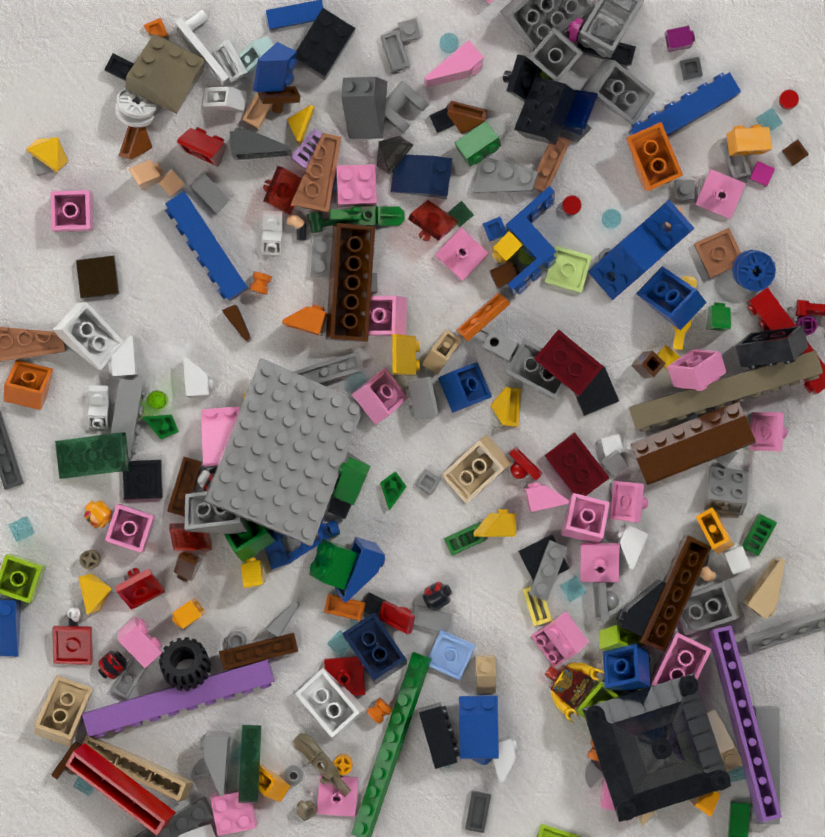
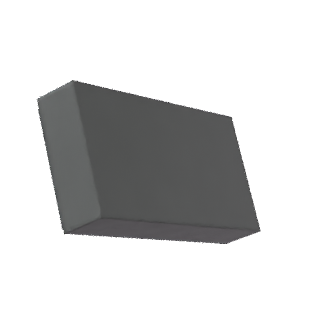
[465,791,491,833]

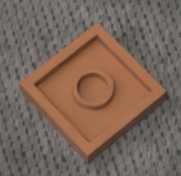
[694,228,741,279]

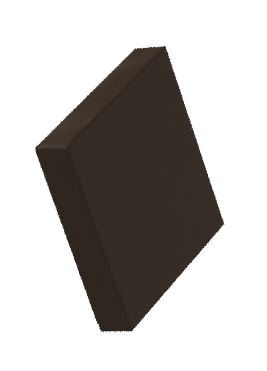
[76,255,119,299]

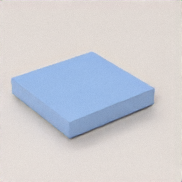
[428,630,476,680]

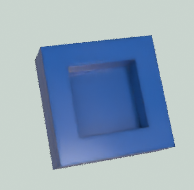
[482,217,507,242]

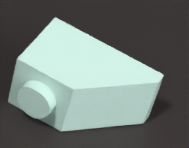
[238,37,273,77]

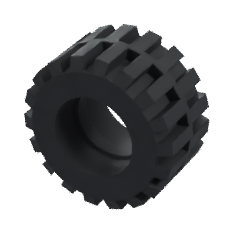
[159,637,211,691]

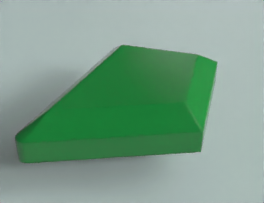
[143,414,179,439]
[380,471,407,510]

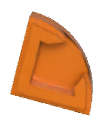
[143,18,169,38]

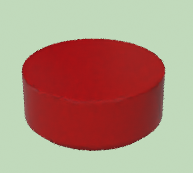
[779,89,799,110]
[562,195,582,215]

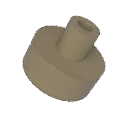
[297,800,317,821]

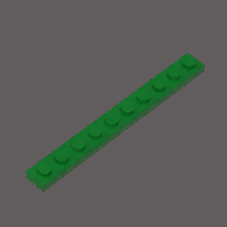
[351,652,432,837]

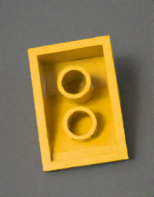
[392,334,420,376]

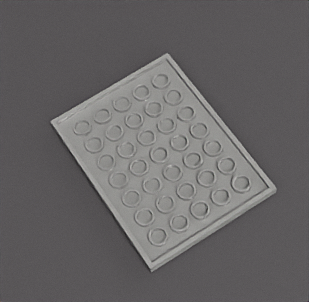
[204,358,363,546]

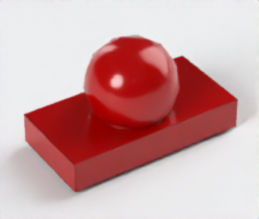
[509,447,542,481]
[379,601,415,635]

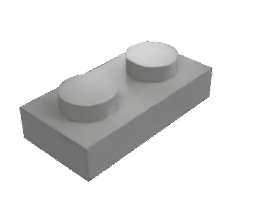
[310,237,332,278]

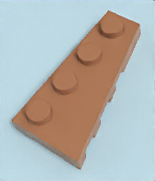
[290,133,341,213]
[0,327,66,362]

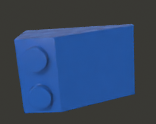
[636,266,707,330]
[335,537,385,602]
[0,598,21,657]
[459,696,499,759]

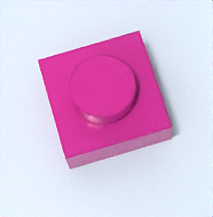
[567,17,584,42]

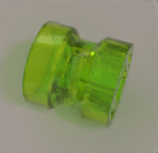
[147,390,169,410]

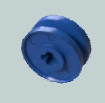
[732,249,776,291]

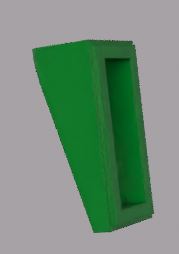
[742,514,777,556]
[444,521,488,556]

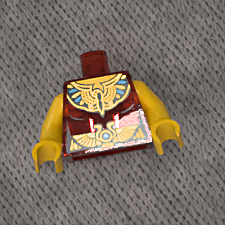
[544,662,604,722]

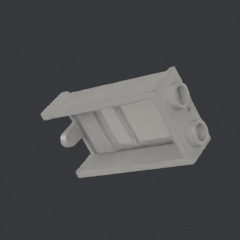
[577,0,644,59]

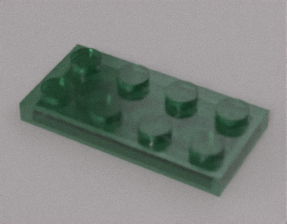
[55,432,130,479]

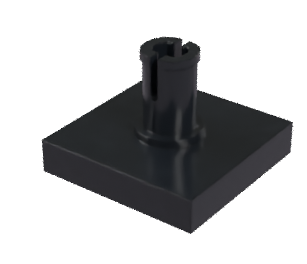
[503,54,542,102]

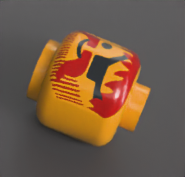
[84,500,112,529]

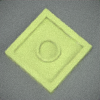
[545,245,592,293]

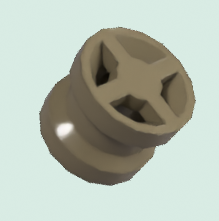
[79,549,101,569]

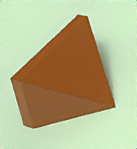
[447,101,488,134]
[119,126,153,159]

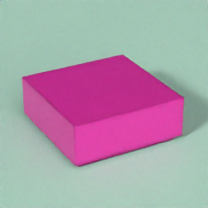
[749,161,775,187]

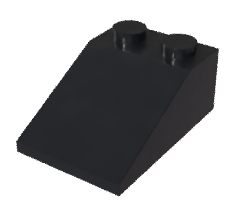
[616,579,666,636]

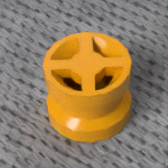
[334,754,353,775]

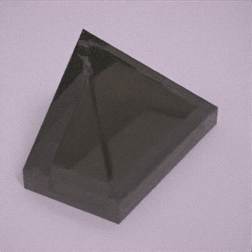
[376,136,413,175]

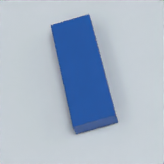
[266,0,323,30]

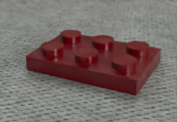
[533,329,603,396]
[544,432,609,496]

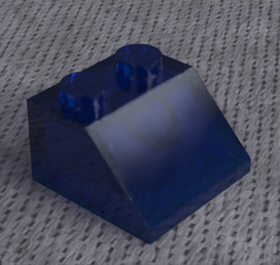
[562,90,598,136]

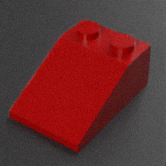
[176,127,227,167]

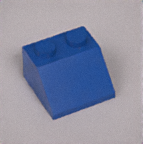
[252,42,297,92]
[438,362,492,413]
[603,644,650,691]

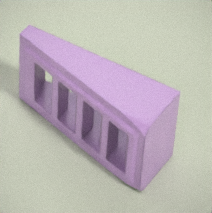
[291,128,321,170]

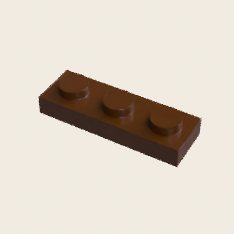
[167,456,203,517]

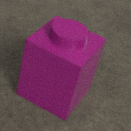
[664,25,695,53]

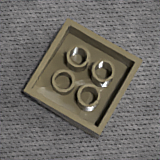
[125,34,205,114]

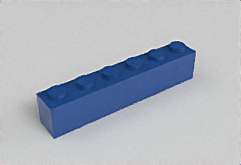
[629,72,741,136]
[165,191,249,301]

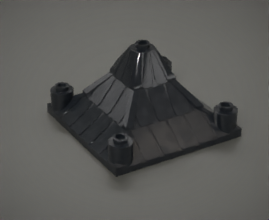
[582,673,731,822]

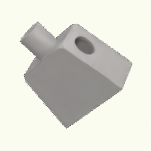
[476,330,519,363]

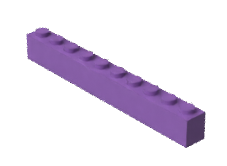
[708,625,782,822]
[82,659,275,738]

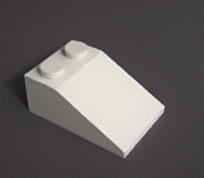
[53,302,124,370]
[295,668,366,738]

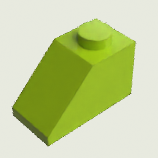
[599,625,642,651]

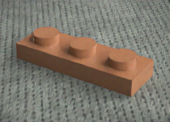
[534,136,570,192]

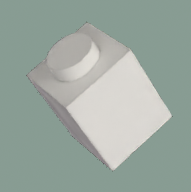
[722,543,751,574]

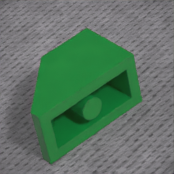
[706,302,731,332]

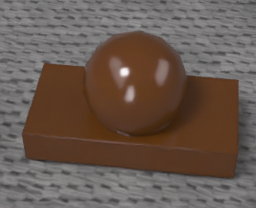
[51,741,81,780]

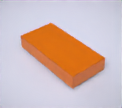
[324,594,366,621]

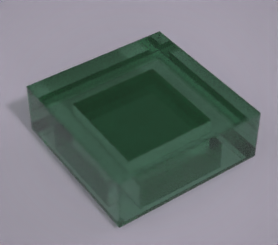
[447,201,474,228]

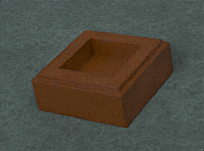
[782,139,809,166]

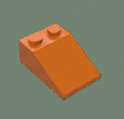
[626,122,683,191]

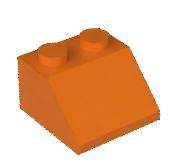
[282,304,327,336]
[4,360,53,410]

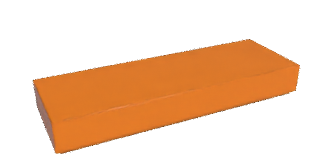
[456,293,510,342]

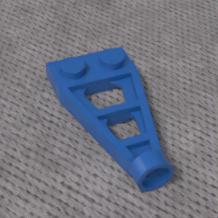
[264,520,340,570]

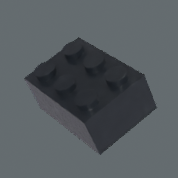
[296,8,356,80]
[514,76,577,145]
[735,325,808,369]
[419,702,460,769]

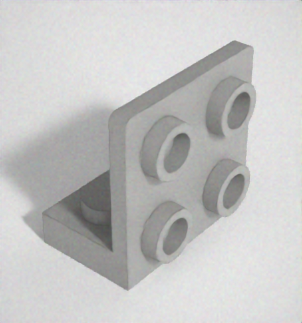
[704,466,748,515]

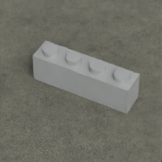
[107,378,148,458]

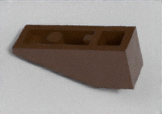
[174,551,204,582]

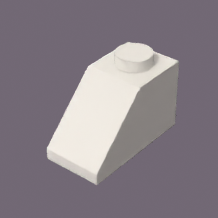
[202,87,247,111]
[109,336,138,377]
[183,358,214,397]
[617,524,648,569]
[493,736,518,783]

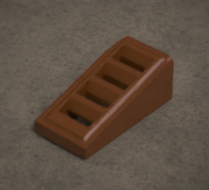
[222,305,252,342]

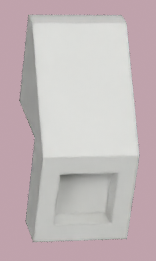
[262,210,283,255]
[88,385,110,430]

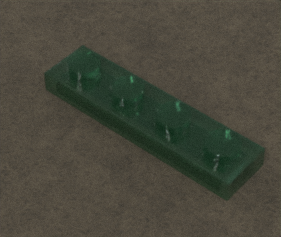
[238,725,261,804]

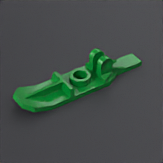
[330,205,405,226]

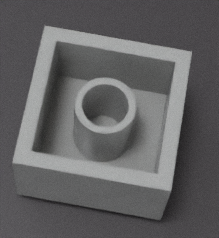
[528,27,583,82]

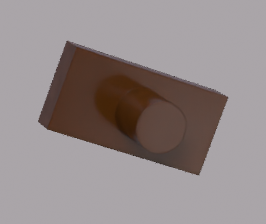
[258,86,301,114]

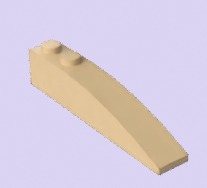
[82,735,194,801]

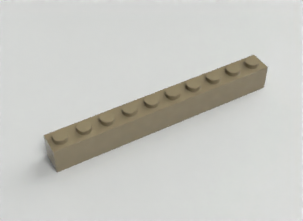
[629,351,823,432]

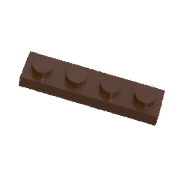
[219,632,298,670]

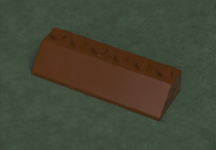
[326,223,375,342]
[631,401,756,485]
[637,534,711,652]

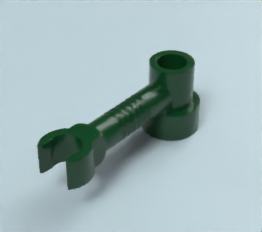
[307,212,352,233]

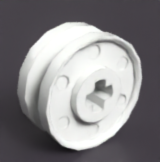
[115,88,157,128]

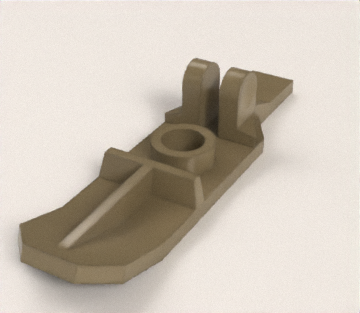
[294,733,351,797]

